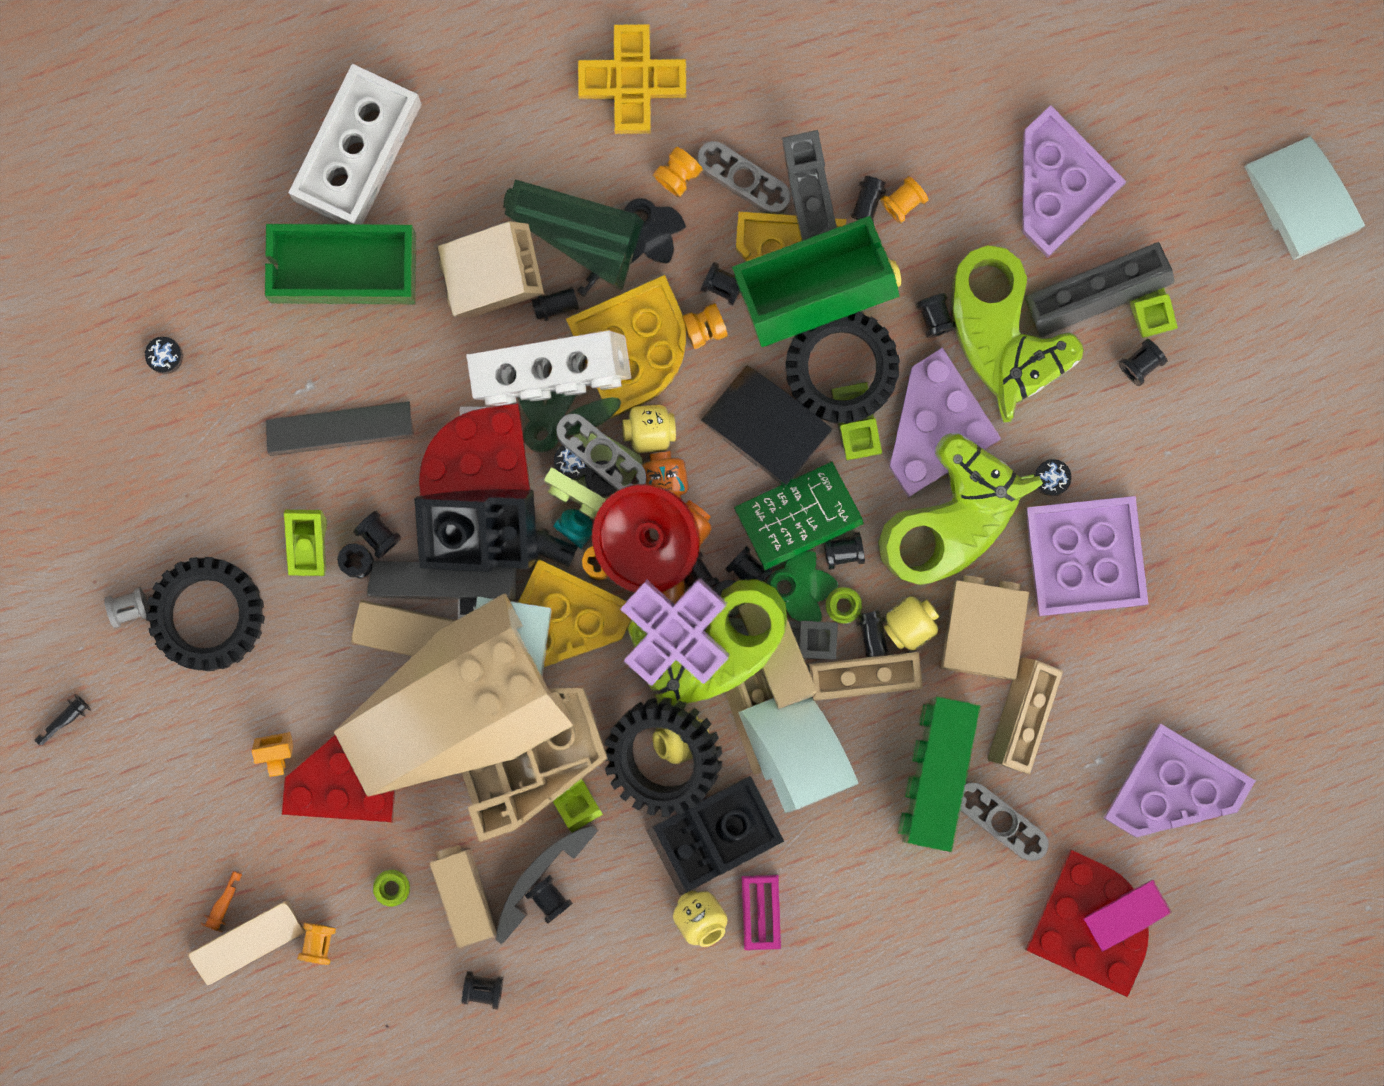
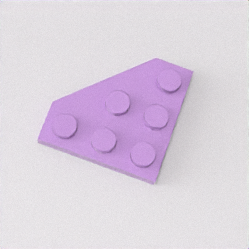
[1022,105,1126,258]
[889,348,1001,498]
[1103,724,1256,837]

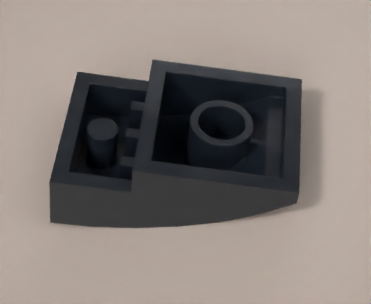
[701,365,832,487]
[414,489,538,572]
[646,776,784,895]

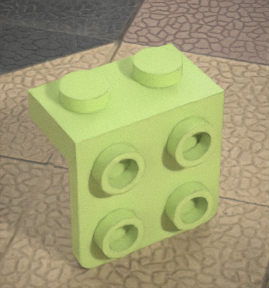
[544,426,642,520]

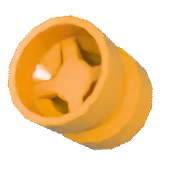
[653,147,703,197]
[682,303,728,350]

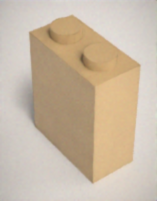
[438,221,544,318]
[940,575,1029,680]
[430,845,497,949]

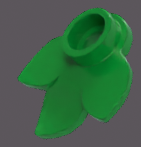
[766,551,839,622]

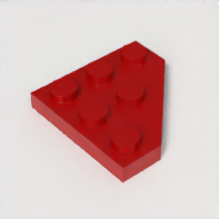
[282,735,395,822]

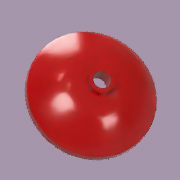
[592,484,700,592]

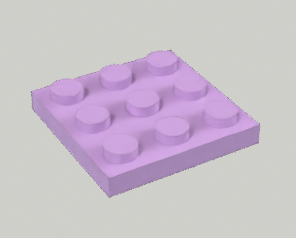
[1025,496,1148,617]

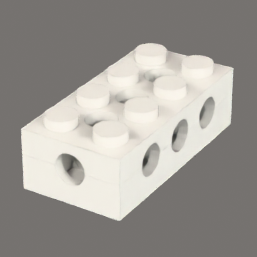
[288,64,422,224]
[467,331,631,406]

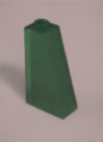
[503,179,644,290]

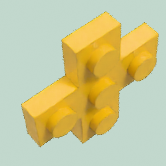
[578,24,686,134]

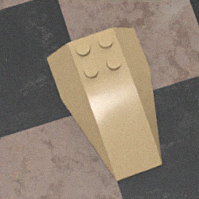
[334,594,575,797]

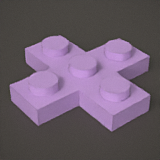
[621,578,730,686]

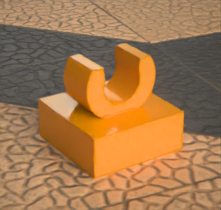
[251,732,294,777]

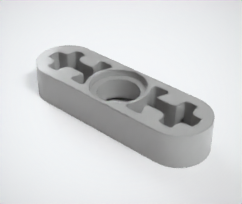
[698,141,791,214]
[557,414,646,491]
[960,783,1049,861]

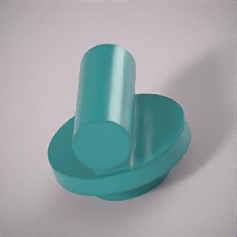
[553,509,593,549]

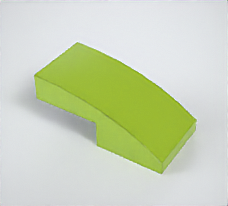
[1129,288,1178,338]
[831,382,882,461]
[553,779,603,833]

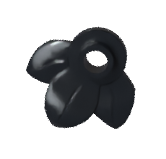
[617,198,686,264]

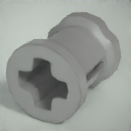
[104,587,150,628]

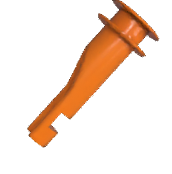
[201,871,242,932]

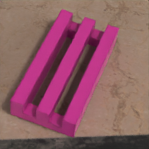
[741,875,781,950]

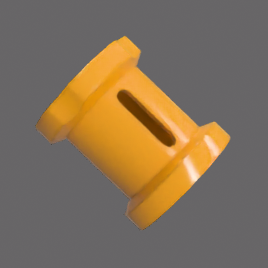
[880,176,929,224]
[582,546,608,580]
[297,923,336,965]

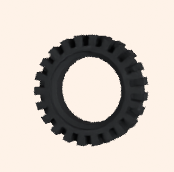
[785,311,900,424]
[146,557,265,671]
[604,698,722,817]

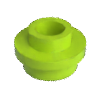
[825,587,862,624]
[373,870,410,907]

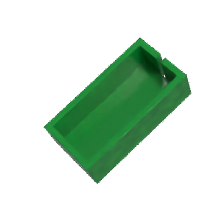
[732,216,900,348]
[265,224,416,304]
[897,696,981,852]

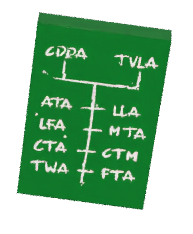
[734,462,864,570]

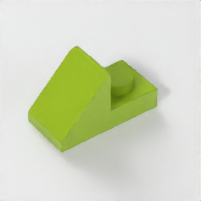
[284,509,327,576]

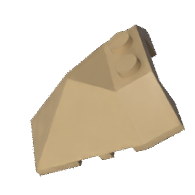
[462,688,608,842]

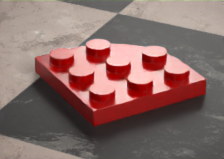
[419,403,531,496]
[1025,850,1149,998]

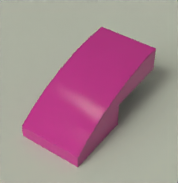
[1084,879,1171,951]

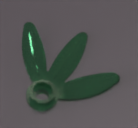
[514,364,621,452]

